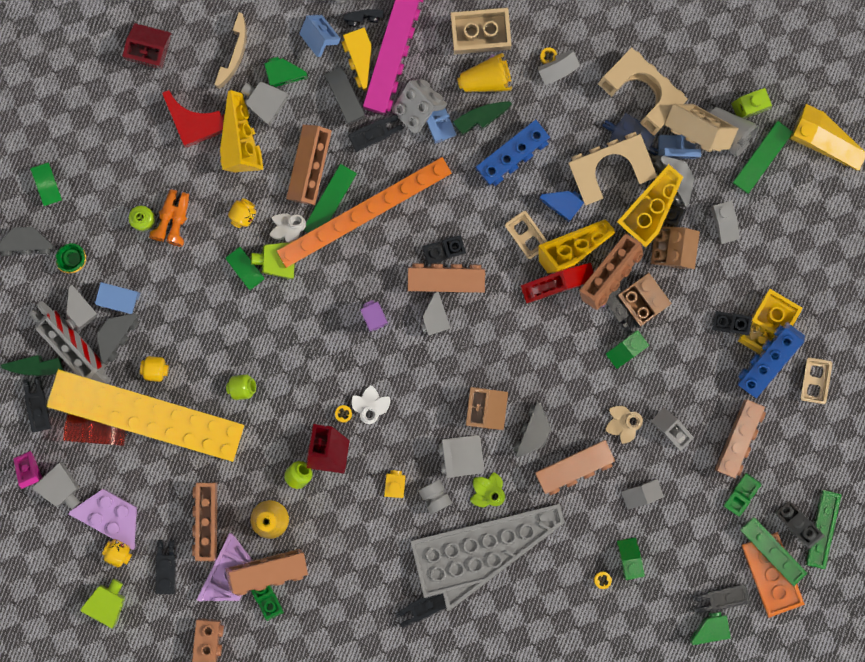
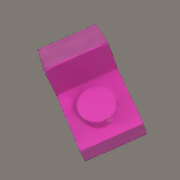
[13,451,42,489]

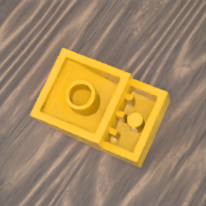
[738,289,803,354]

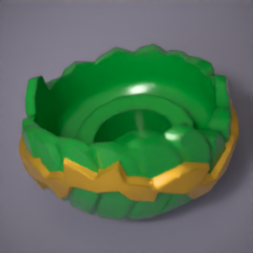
[56,243,86,274]

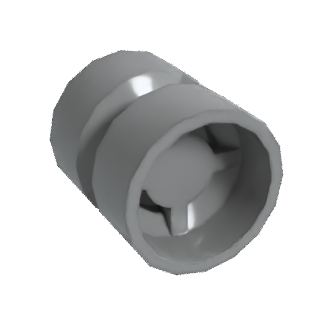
[418,479,452,515]

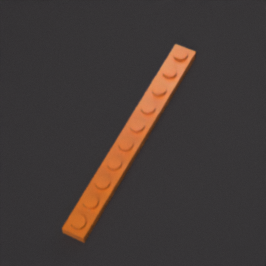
[276,157,452,268]

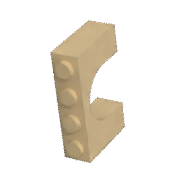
[598,48,688,135]
[569,132,657,206]

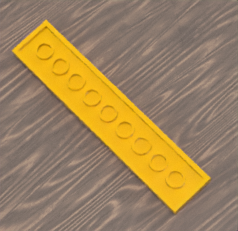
[47,369,244,462]

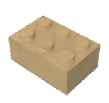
[451,8,511,55]
[665,104,738,152]

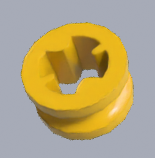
[540,48,557,64]
[335,405,352,422]
[594,571,612,589]

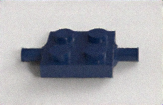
[602,113,658,156]

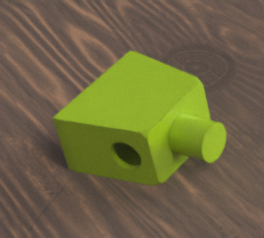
[731,88,772,119]
[251,242,294,279]
[80,579,125,628]

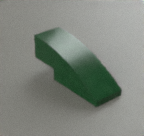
[453,101,512,136]
[1,355,65,376]

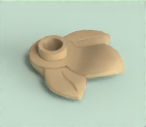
[606,406,643,444]

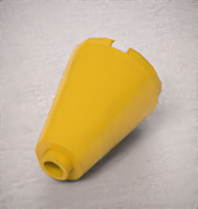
[458,53,512,92]
[251,500,289,539]

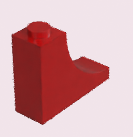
[162,90,225,148]
[521,263,594,304]

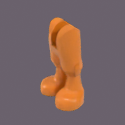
[149,189,189,247]

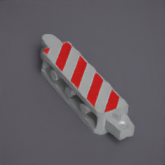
[30,301,111,384]

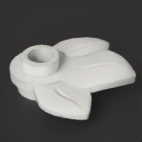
[270,214,306,243]
[352,386,390,424]

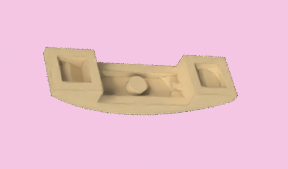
[214,13,247,89]

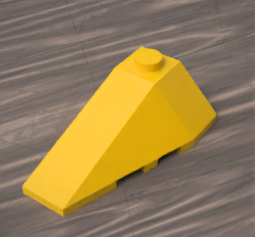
[220,90,264,172]
[790,104,865,171]
[617,164,683,247]
[538,219,615,273]

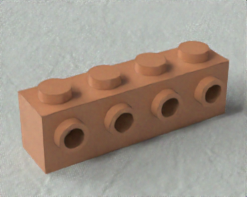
[286,125,332,205]
[579,233,643,310]
[408,263,485,293]
[715,400,766,478]
[534,440,615,495]
[192,482,218,561]
[225,549,308,596]
[192,618,224,662]

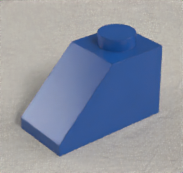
[539,191,584,222]

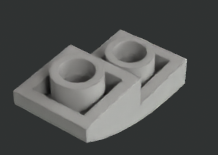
[538,50,580,85]

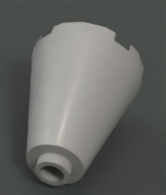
[707,107,759,157]

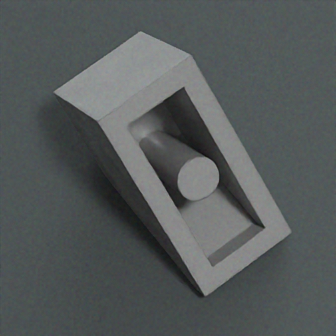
[710,200,740,244]
[65,285,97,332]
[420,292,450,336]
[651,408,694,451]

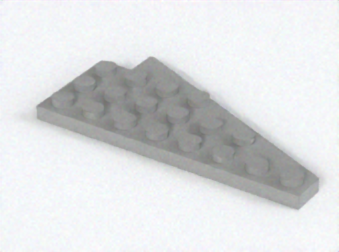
[410,504,565,611]

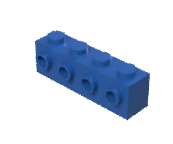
[475,120,550,187]
[738,322,805,399]

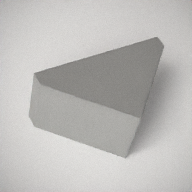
[621,479,664,510]

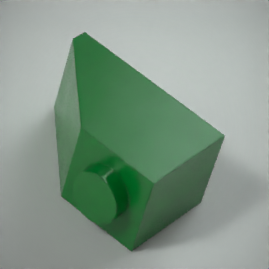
[264,57,308,87]
[606,330,649,369]
[617,537,645,580]
[690,611,731,645]

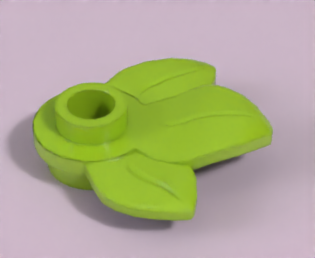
[470,472,505,508]

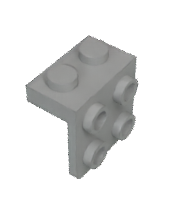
[392,79,447,134]
[439,435,484,478]

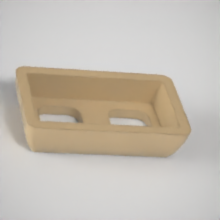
[505,211,548,259]
[801,358,832,404]

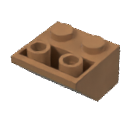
[651,227,700,269]
[618,273,672,326]
[466,387,508,430]

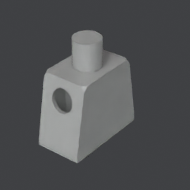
[241,82,289,127]
[33,462,80,510]

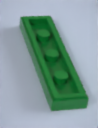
[733,121,793,194]
[303,164,357,233]
[805,490,842,569]
[740,517,807,586]

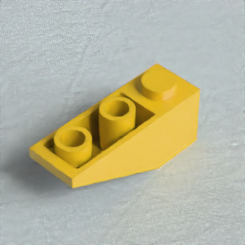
[341,27,372,91]

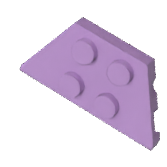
[69,489,137,550]
[197,533,253,601]

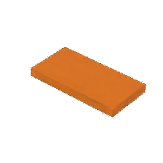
[741,532,805,618]

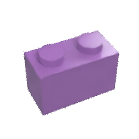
[360,300,388,332]

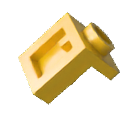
[384,470,406,498]

